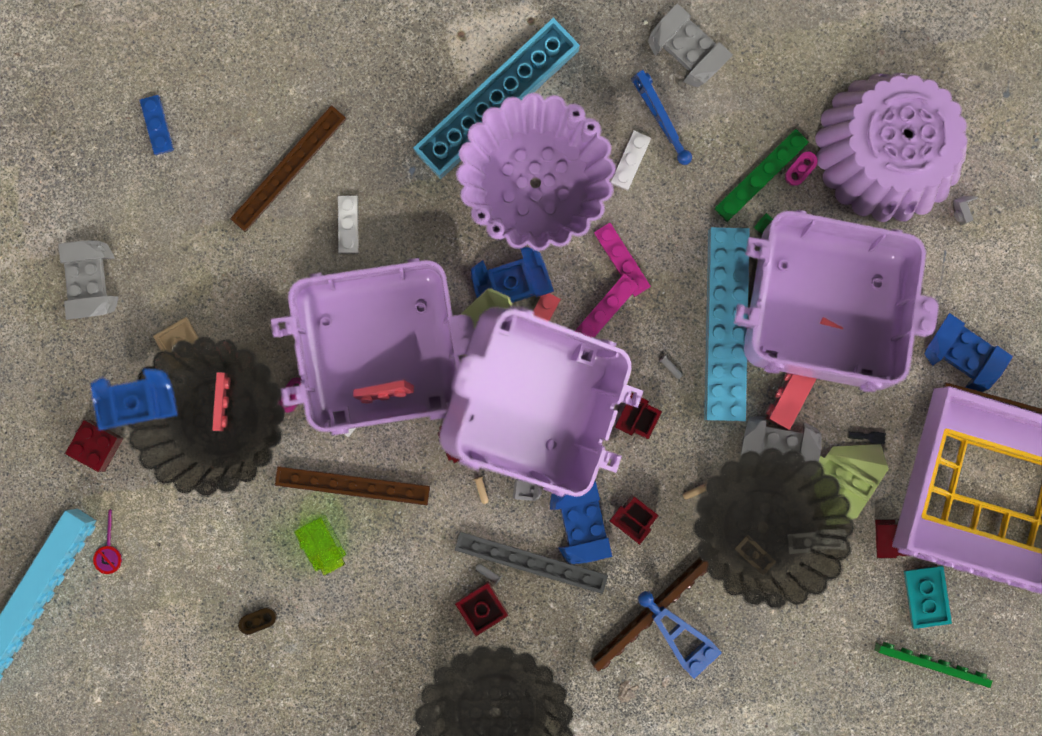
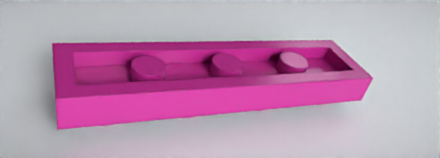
[594,223,651,297]
[574,273,639,338]

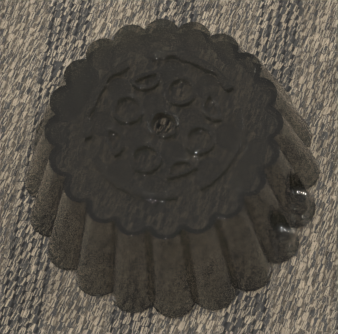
[127,337,285,497]
[693,447,854,609]
[414,646,574,736]

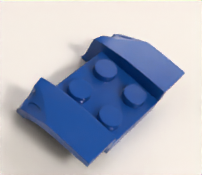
[471,247,554,303]
[924,313,1013,392]
[90,369,178,430]
[550,481,613,564]

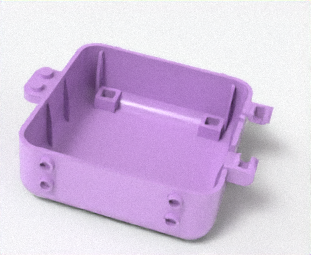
[734,210,938,392]
[271,258,474,435]
[440,306,643,497]

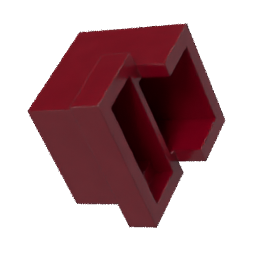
[615,393,662,439]
[609,495,659,545]
[875,519,911,558]

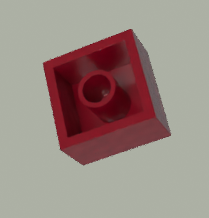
[65,420,124,472]
[455,581,509,637]

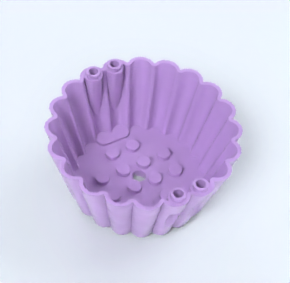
[815,73,967,222]
[457,93,616,251]

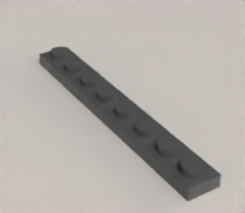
[455,531,608,594]

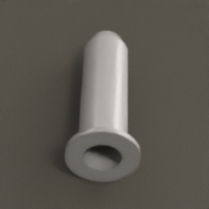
[658,354,683,379]
[475,564,502,586]

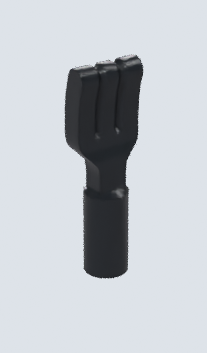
[847,431,886,444]

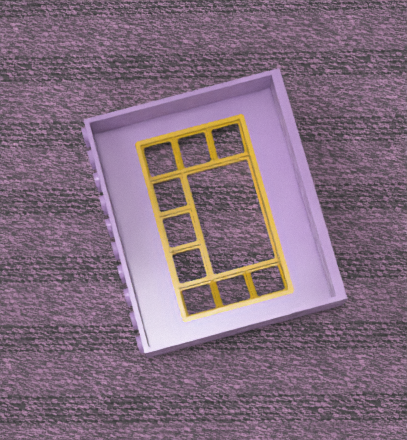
[892,387,1042,594]

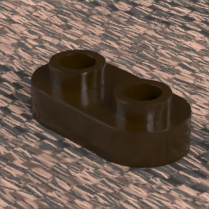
[238,607,277,635]

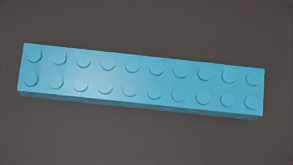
[413,17,580,180]
[704,227,750,421]
[0,508,97,681]

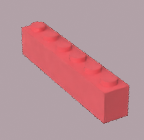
[766,317,843,430]

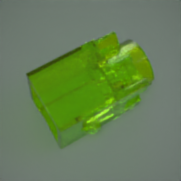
[294,515,346,576]

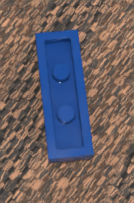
[140,95,174,156]

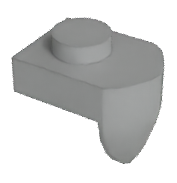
[953,196,979,226]
[513,479,542,501]

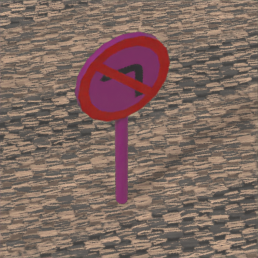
[93,509,122,574]

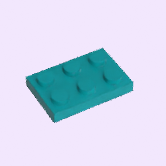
[904,565,952,629]

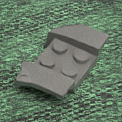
[648,3,733,87]
[58,241,119,320]
[739,416,821,475]

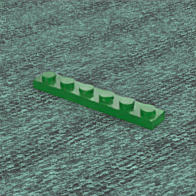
[714,129,809,222]
[874,641,993,688]

